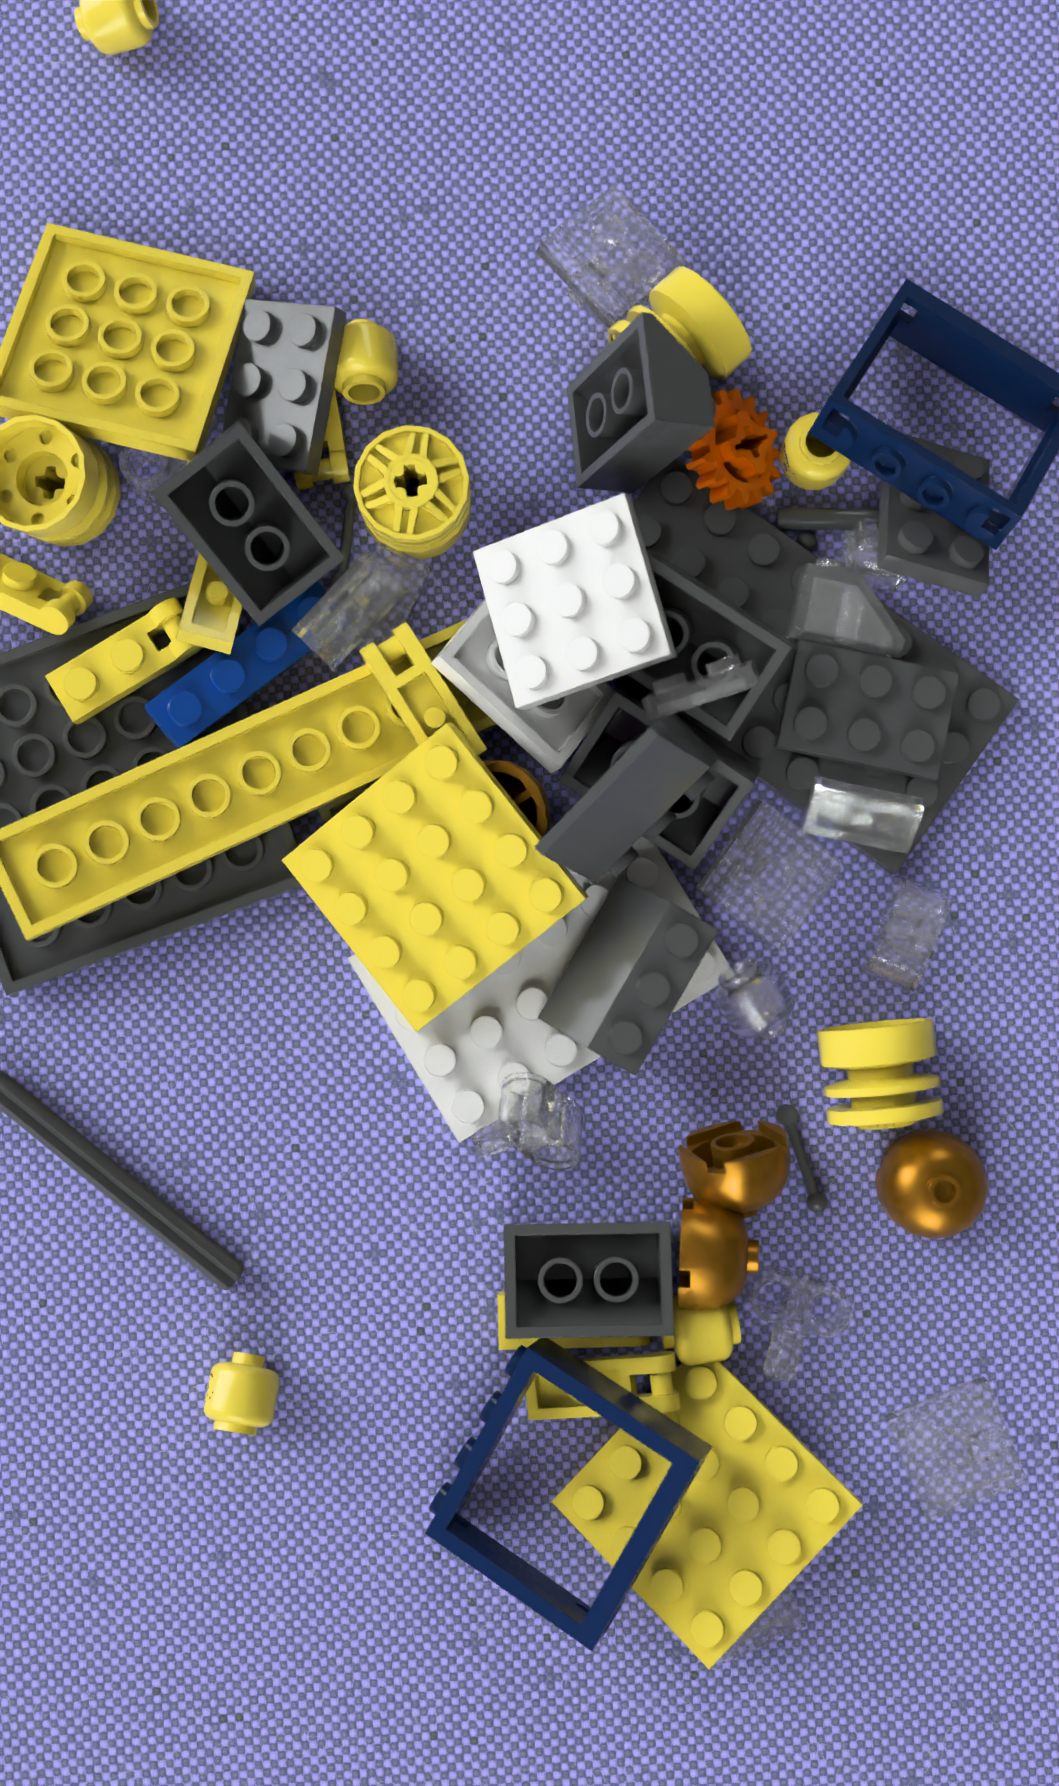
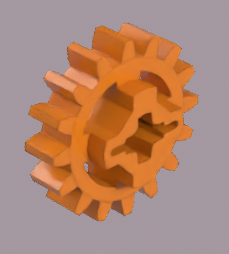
[685,388,781,511]

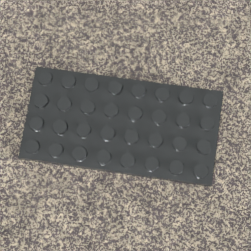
[615,458,1019,875]

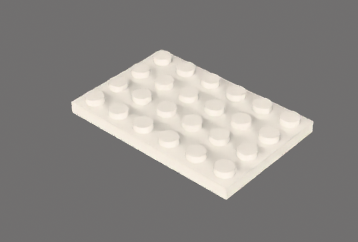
[348,836,735,1143]

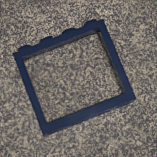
[808,278,1059,550]
[425,1338,713,1652]

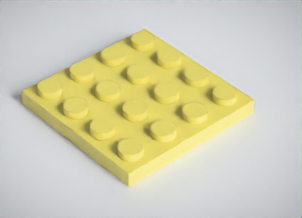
[0,223,256,461]
[282,722,589,1032]
[551,1361,863,1669]

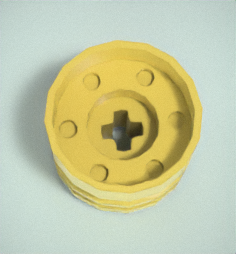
[607,266,752,380]
[0,414,121,547]
[353,425,472,560]
[817,1018,944,1130]

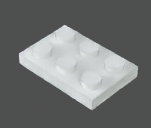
[431,598,615,774]

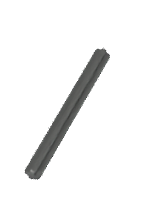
[0,1071,244,1290]

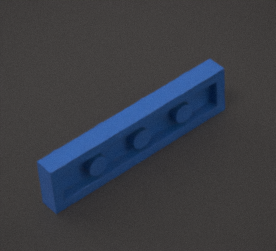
[144,581,350,749]

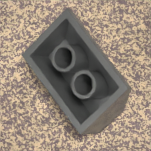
[567,312,716,493]
[152,420,345,626]
[627,553,794,741]
[558,680,761,870]
[534,711,720,883]
[538,876,719,1076]
[504,1222,674,1339]

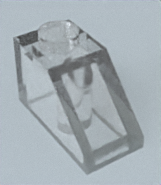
[787,558,905,658]

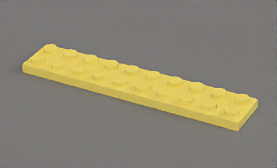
[0,619,498,941]

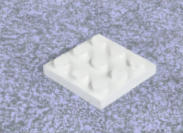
[473,493,677,710]

